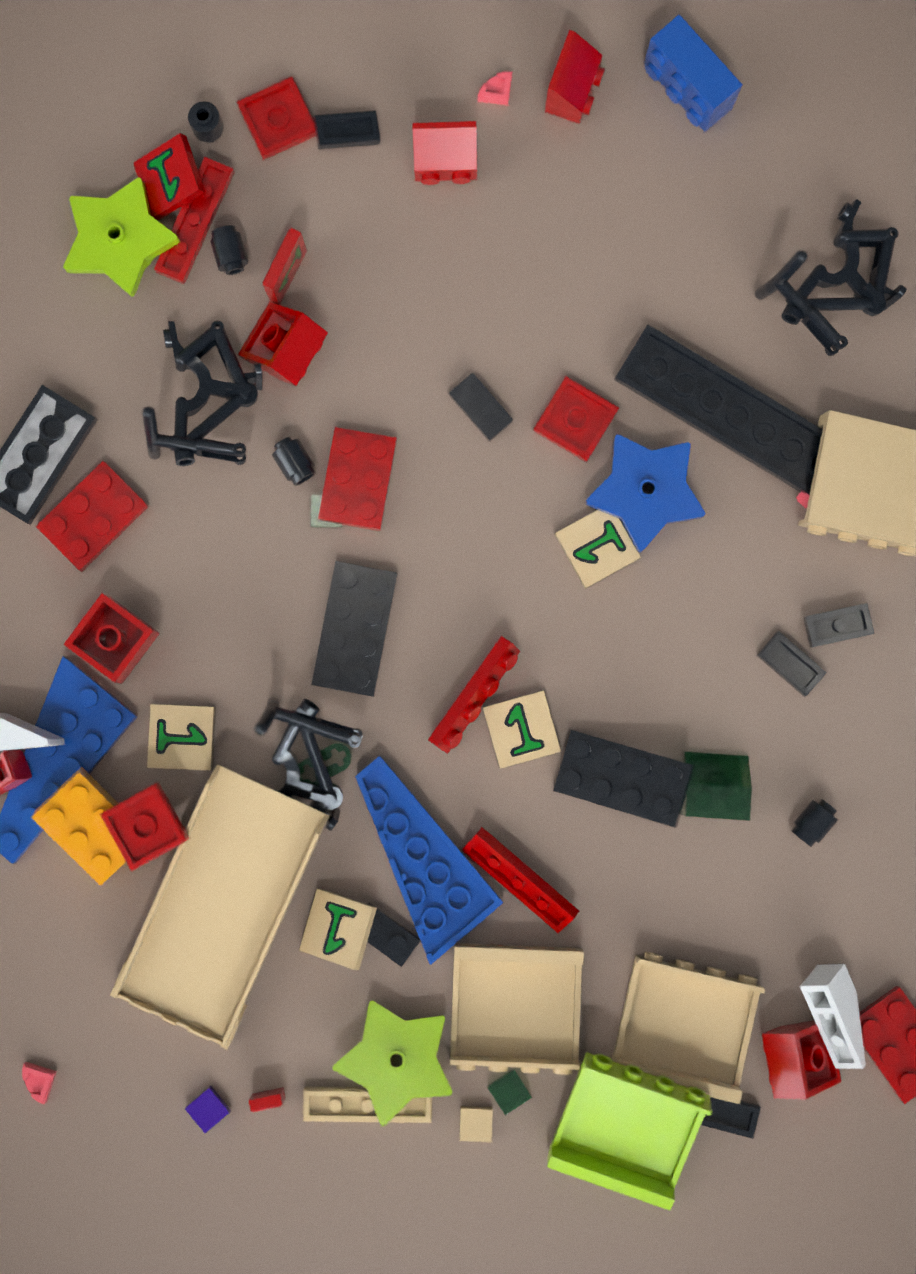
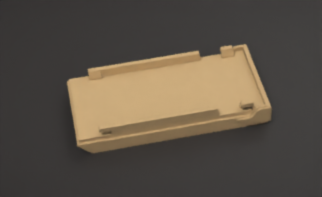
[110,764,329,1049]

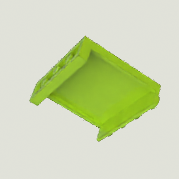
[547,1052,711,1211]

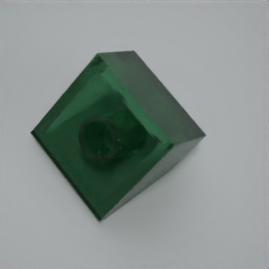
[681,751,752,821]

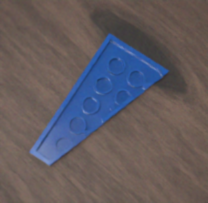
[0,656,138,864]
[355,756,503,965]

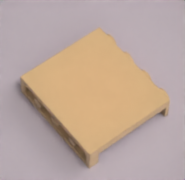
[798,410,916,556]
[450,943,584,1075]
[612,952,765,1104]

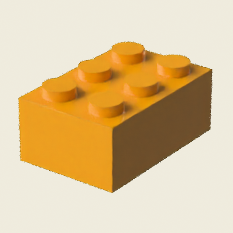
[31,766,126,886]

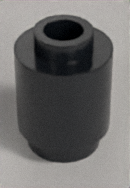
[188,101,224,143]
[210,225,248,275]
[272,437,316,486]
[791,799,838,847]

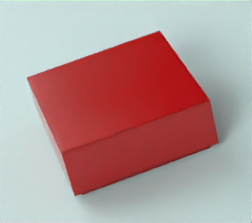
[248,1087,286,1113]

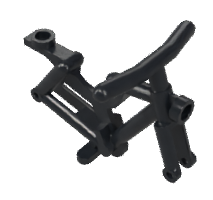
[755,199,907,356]
[142,321,262,466]
[255,697,363,831]

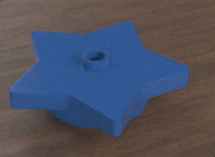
[585,434,706,552]

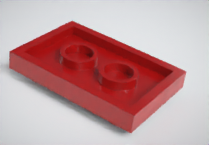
[318,427,397,531]
[35,461,149,572]
[859,986,916,1104]

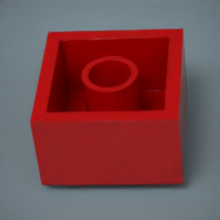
[63,593,160,684]

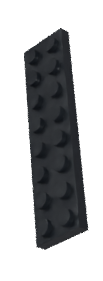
[614,325,823,495]

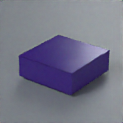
[185,1086,231,1133]

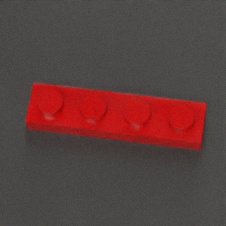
[154,156,235,285]
[428,636,520,754]
[462,827,579,933]

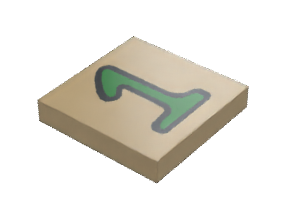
[555,510,641,589]
[483,691,561,769]
[147,704,215,770]
[299,889,377,970]

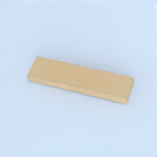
[303,1086,432,1123]

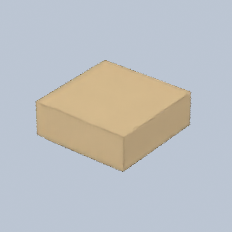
[460,1106,493,1142]

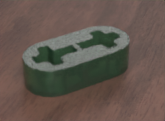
[299,743,352,785]

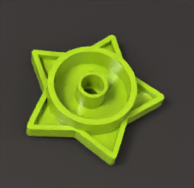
[63,177,180,297]
[332,1000,453,1126]

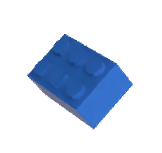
[644,14,743,132]

